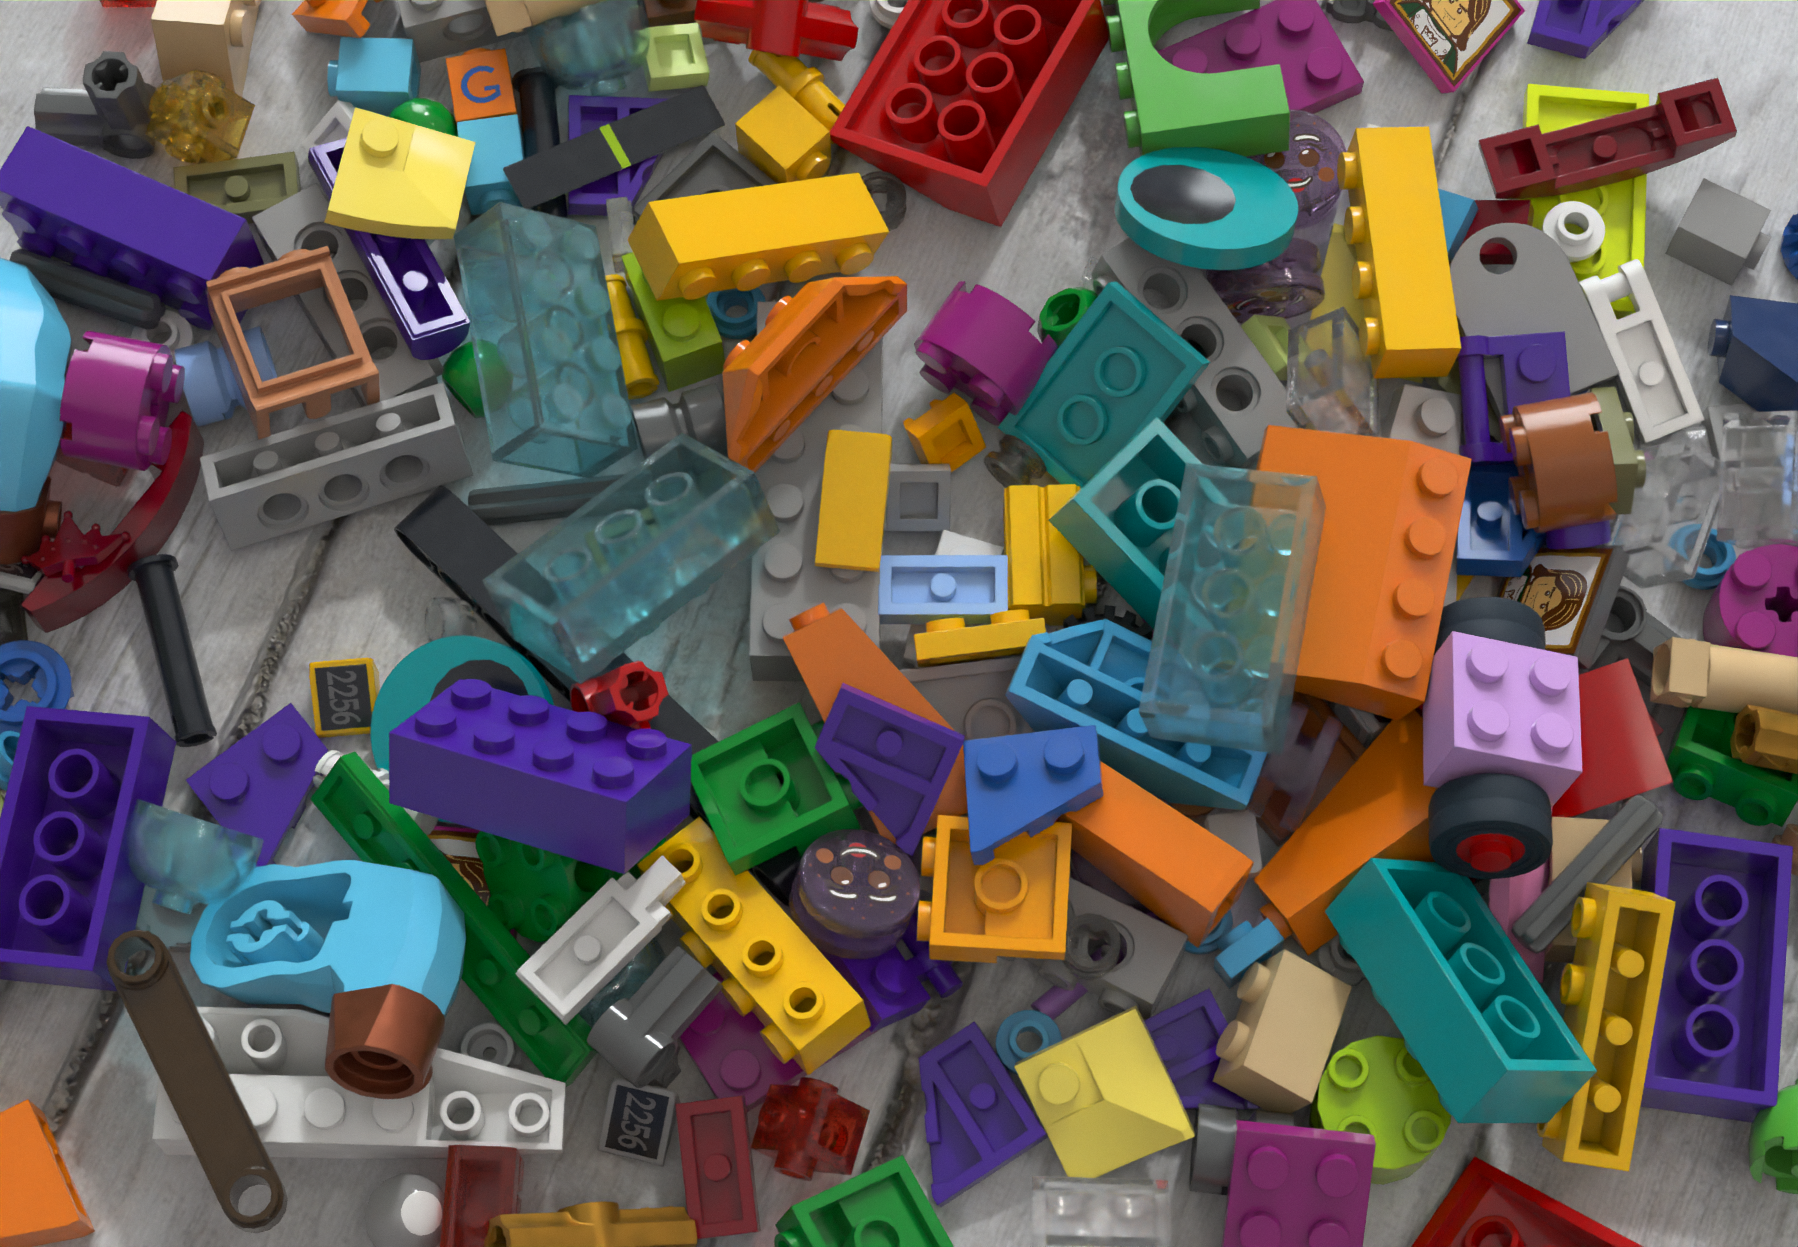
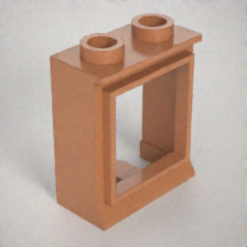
[206,246,380,439]

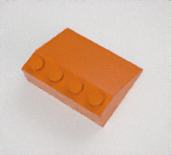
[1214,425,1472,721]

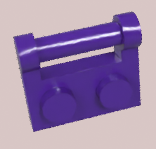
[1455,331,1570,466]

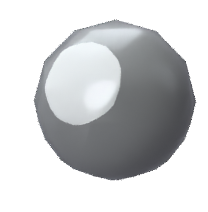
[364,1173,451,1247]

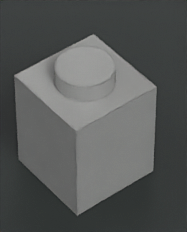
[1665,178,1771,286]

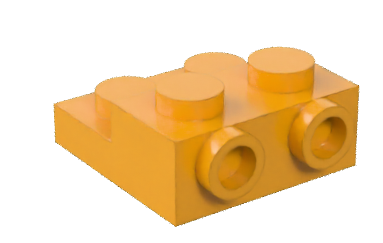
[917,815,1072,963]

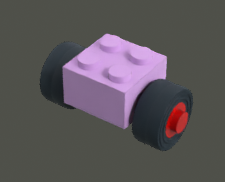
[1423,597,1582,879]

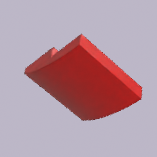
[1552,658,1673,818]

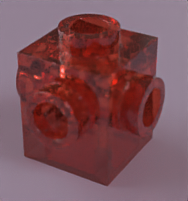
[751,1077,870,1181]

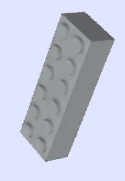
[749,302,883,681]

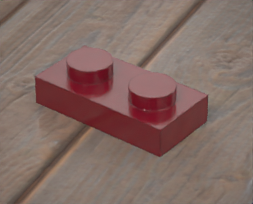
[675,1095,761,1239]

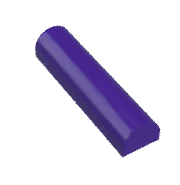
[308,138,470,360]

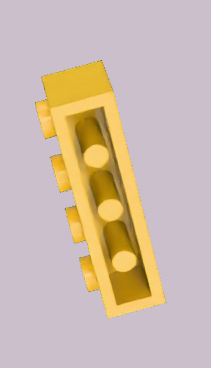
[1337,126,1461,379]
[627,173,889,301]
[637,816,871,1075]
[1537,882,1676,1172]

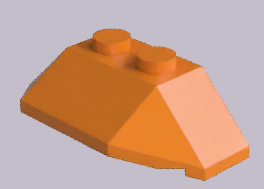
[722,276,907,488]

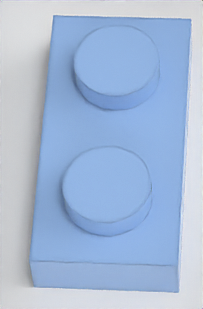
[878,555,1008,624]

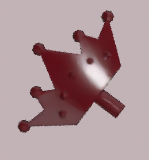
[21,511,130,583]

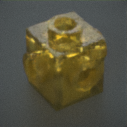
[145,69,255,164]

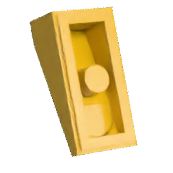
[815,430,892,572]

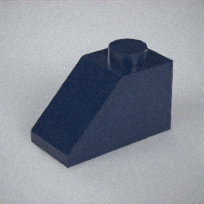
[1708,295,1798,433]

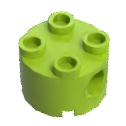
[1309,1035,1452,1185]

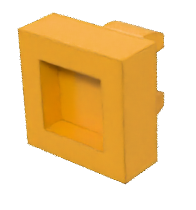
[903,392,986,473]

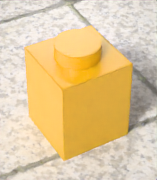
[735,85,831,184]

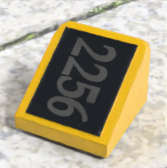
[309,658,380,738]

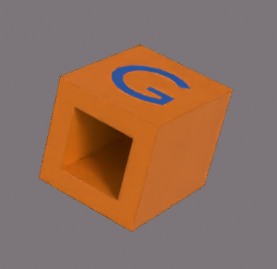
[446,48,521,128]

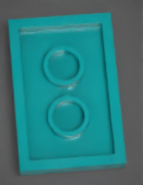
[998,281,1211,489]

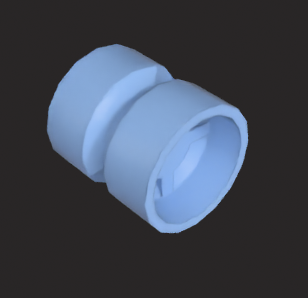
[175,326,277,427]

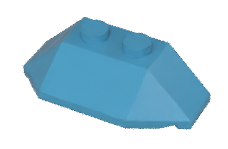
[1005,619,1268,810]

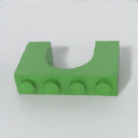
[1102,0,1290,157]

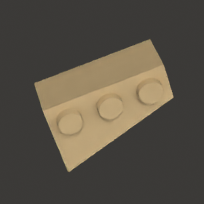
[151,0,261,115]

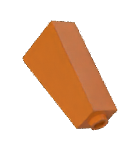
[782,602,968,852]
[1254,710,1438,956]
[1055,761,1254,948]
[0,1099,95,1247]

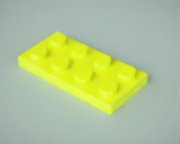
[1519,84,1649,320]

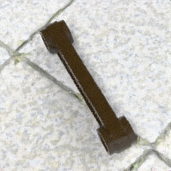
[107,930,288,1233]

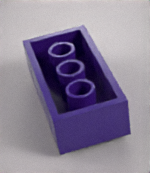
[0,126,264,331]
[389,679,692,874]
[0,706,176,992]
[1640,828,1793,1123]

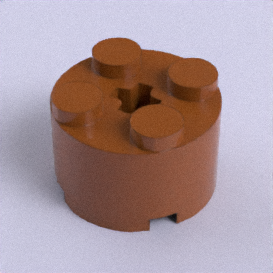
[1499,392,1618,533]

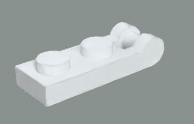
[1579,259,1705,444]

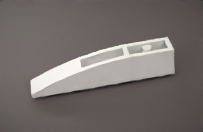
[152,1006,566,1159]

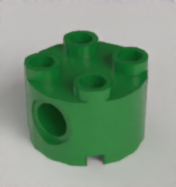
[475,831,630,942]

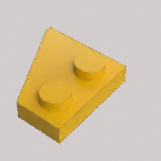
[914,609,1046,667]

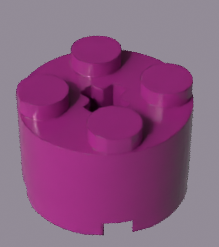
[914,281,1058,426]
[60,331,185,471]
[1703,544,1798,657]

